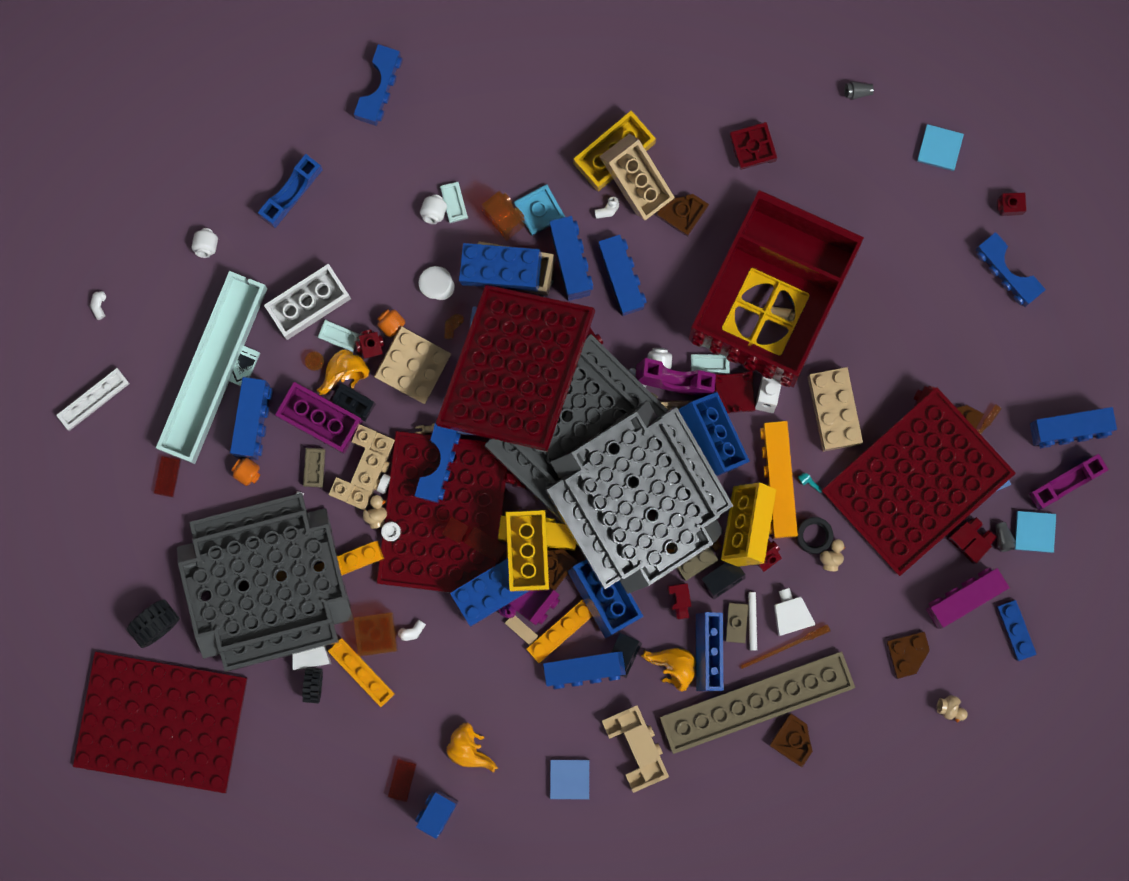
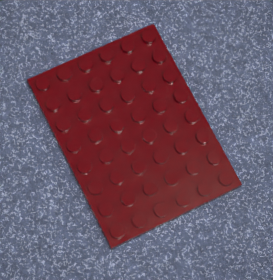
[436,285,595,451]
[822,387,1016,576]
[377,431,508,593]
[73,652,248,794]

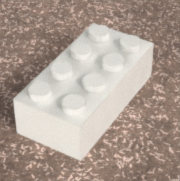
[264,264,351,340]

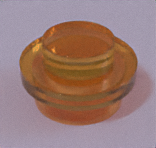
[305,352,324,371]

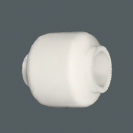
[420,195,447,224]
[191,228,218,258]
[647,348,672,369]

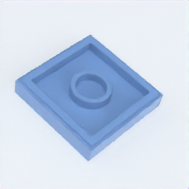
[550,760,589,799]

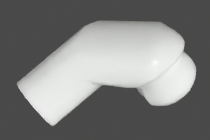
[595,197,619,219]
[90,291,106,320]
[398,620,426,641]

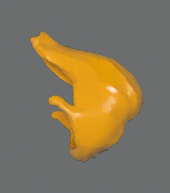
[317,350,370,395]
[641,648,696,692]
[446,723,498,772]

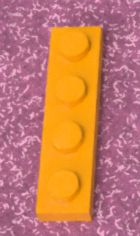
[314,541,384,576]
[527,599,593,663]
[328,638,395,707]

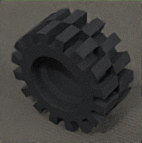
[302,667,323,704]

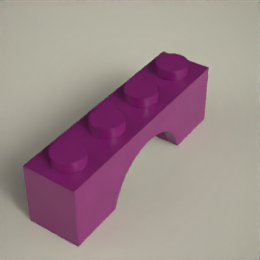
[635,358,716,398]
[1029,454,1109,510]

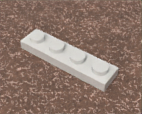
[56,368,130,431]

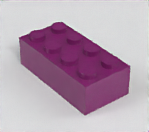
[275,382,363,454]
[926,567,1010,629]

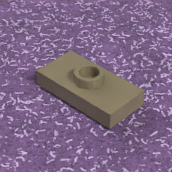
[303,448,326,488]
[726,603,748,643]

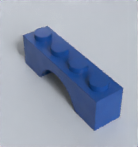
[354,44,403,126]
[258,154,323,228]
[976,232,1046,307]
[415,422,461,503]

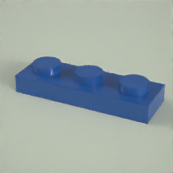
[997,600,1037,661]

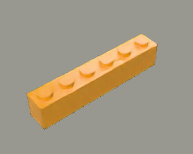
[760,421,798,539]

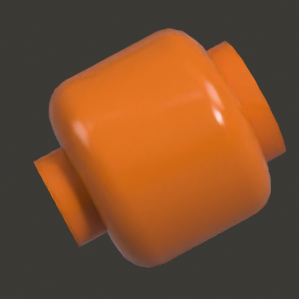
[377,309,405,337]
[231,457,261,486]

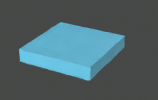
[917,124,964,171]
[514,184,565,236]
[1014,511,1056,553]

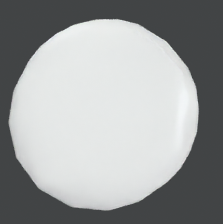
[418,266,455,300]

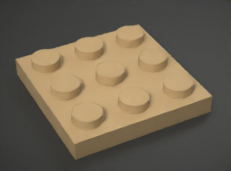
[374,326,451,404]

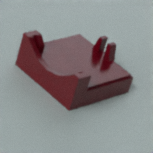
[730,122,777,170]
[715,371,755,414]

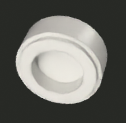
[377,474,391,494]
[381,522,401,541]

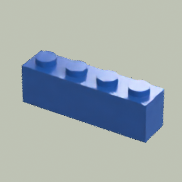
[598,235,647,316]
[696,612,724,691]
[543,652,626,690]

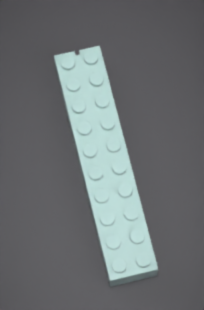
[156,271,268,464]

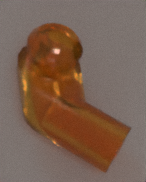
[444,314,464,340]

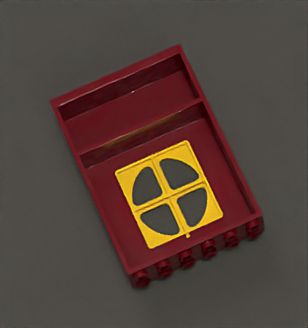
[689,190,864,388]

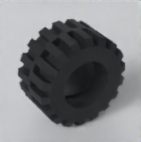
[126,599,180,648]

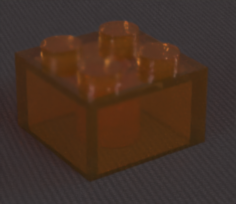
[482,191,525,241]
[354,613,399,657]

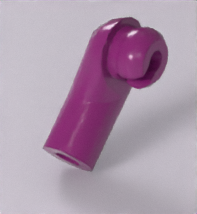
[498,605,516,618]

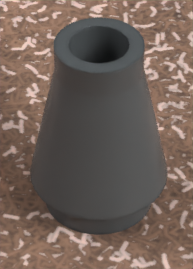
[844,81,874,100]
[995,522,1016,552]

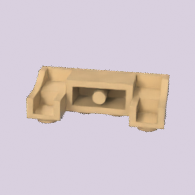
[329,424,395,510]
[602,705,669,793]

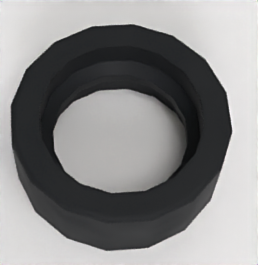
[796,517,833,554]

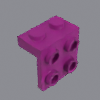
[509,588,560,626]

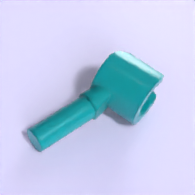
[798,473,823,493]

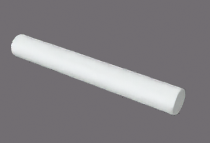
[748,592,757,651]

